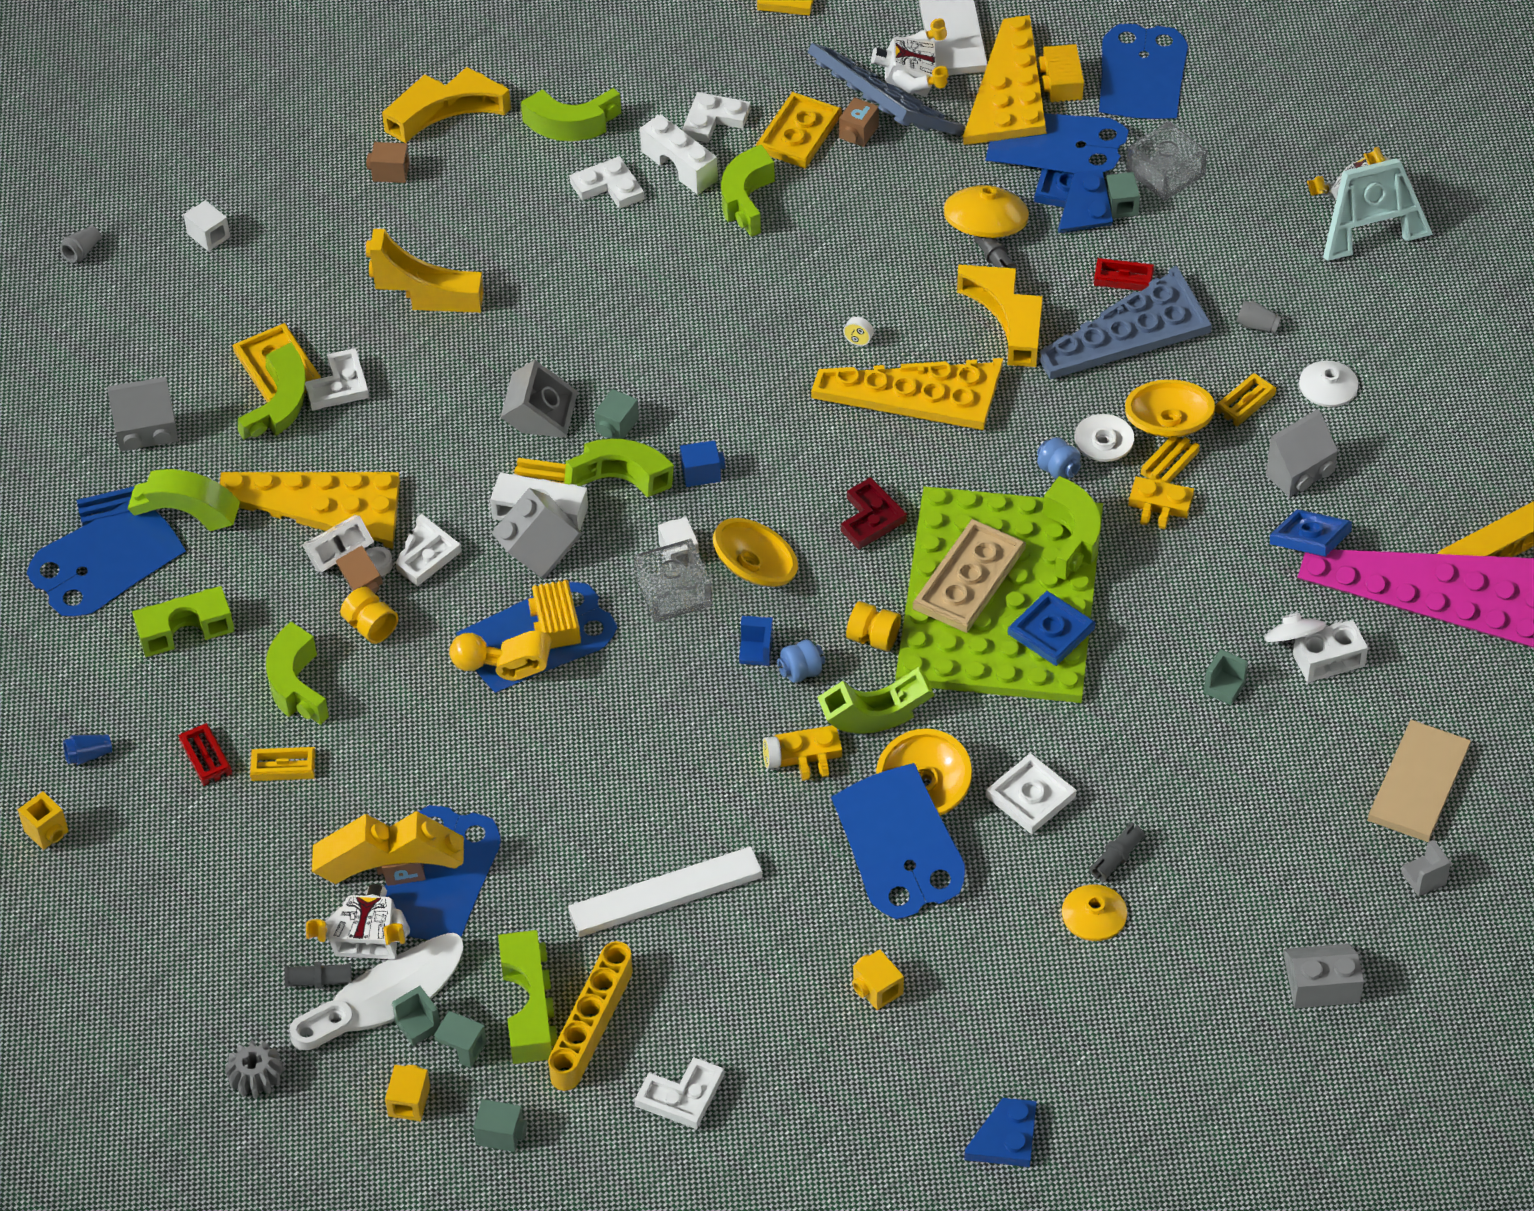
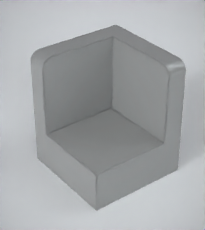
[1401,840,1451,897]

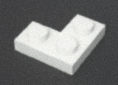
[682,92,751,143]
[569,156,645,209]
[305,348,369,411]
[635,1057,724,1129]

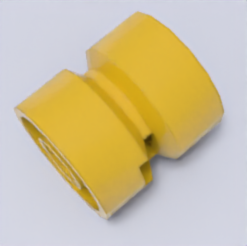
[340,587,399,644]
[846,601,901,652]

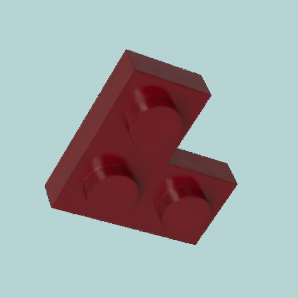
[841,477,907,550]

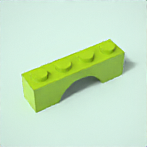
[498,930,557,1064]

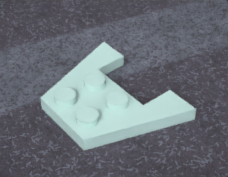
[1323,158,1433,261]

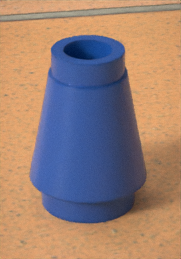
[63,734,112,766]

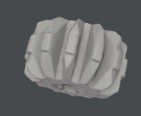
[225,1039,283,1099]

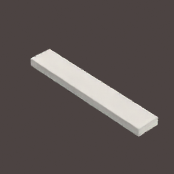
[568,847,763,938]

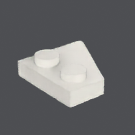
[396,514,462,586]

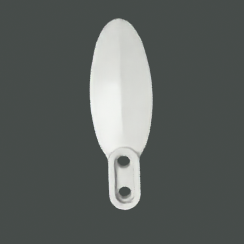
[290,933,464,1050]

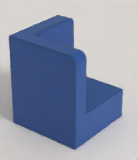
[739,616,773,666]

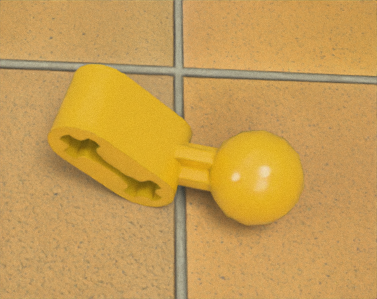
[449,631,552,681]

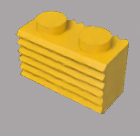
[1038,44,1084,103]
[528,579,581,649]

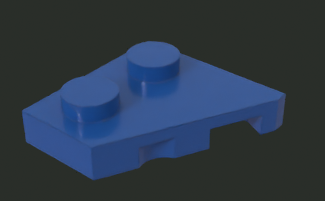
[1058,169,1113,233]
[964,1098,1037,1167]

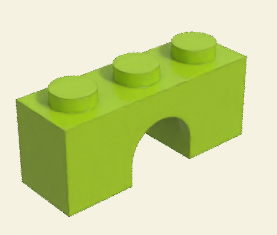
[132,586,235,658]

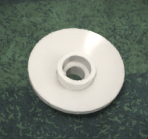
[1299,361,1358,407]
[1074,414,1134,462]
[1264,613,1326,642]

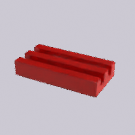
[1094,258,1154,291]
[178,723,233,786]

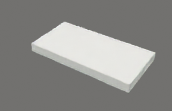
[919,0,987,75]

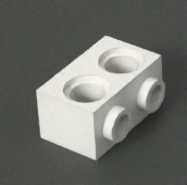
[302,515,374,572]
[1293,620,1368,683]

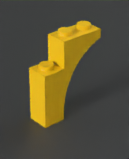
[382,67,511,143]
[366,228,484,313]
[957,264,1042,367]
[312,811,464,884]

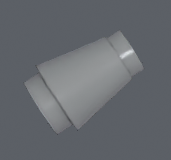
[60,226,101,263]
[1236,300,1281,333]

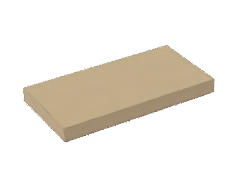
[913,519,1026,633]
[1367,720,1471,842]

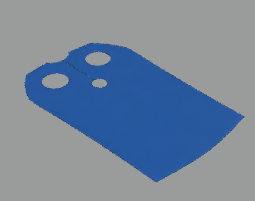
[1099,24,1188,119]
[985,113,1129,174]
[26,502,186,616]
[456,582,617,693]
[831,763,965,919]
[385,805,501,940]

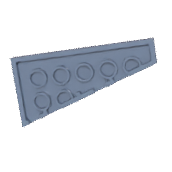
[807,43,965,136]
[1039,265,1212,379]

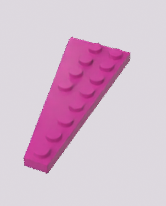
[1297,549,1534,649]

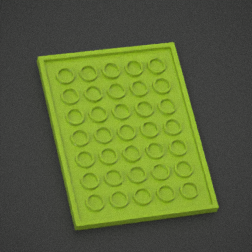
[895,486,1103,703]

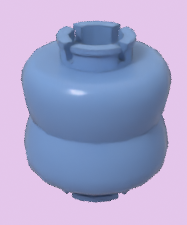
[1037,437,1081,479]
[777,639,825,683]

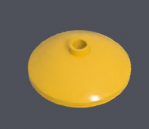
[944,185,1029,238]
[1125,380,1215,437]
[713,518,798,587]
[876,729,972,816]

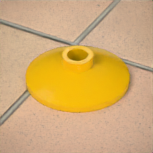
[1062,884,1127,941]

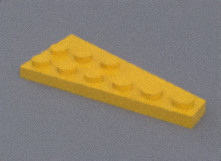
[963,15,1046,145]
[811,358,1003,430]
[219,472,400,549]

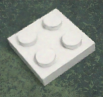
[986,753,1077,834]

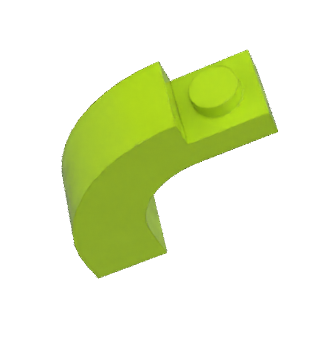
[521,88,621,141]
[721,145,775,237]
[238,342,305,440]
[564,439,674,498]
[127,469,240,531]
[1043,476,1101,580]
[266,622,329,725]
[817,667,935,734]

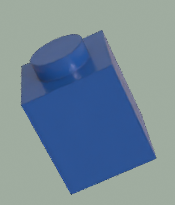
[680,440,726,487]

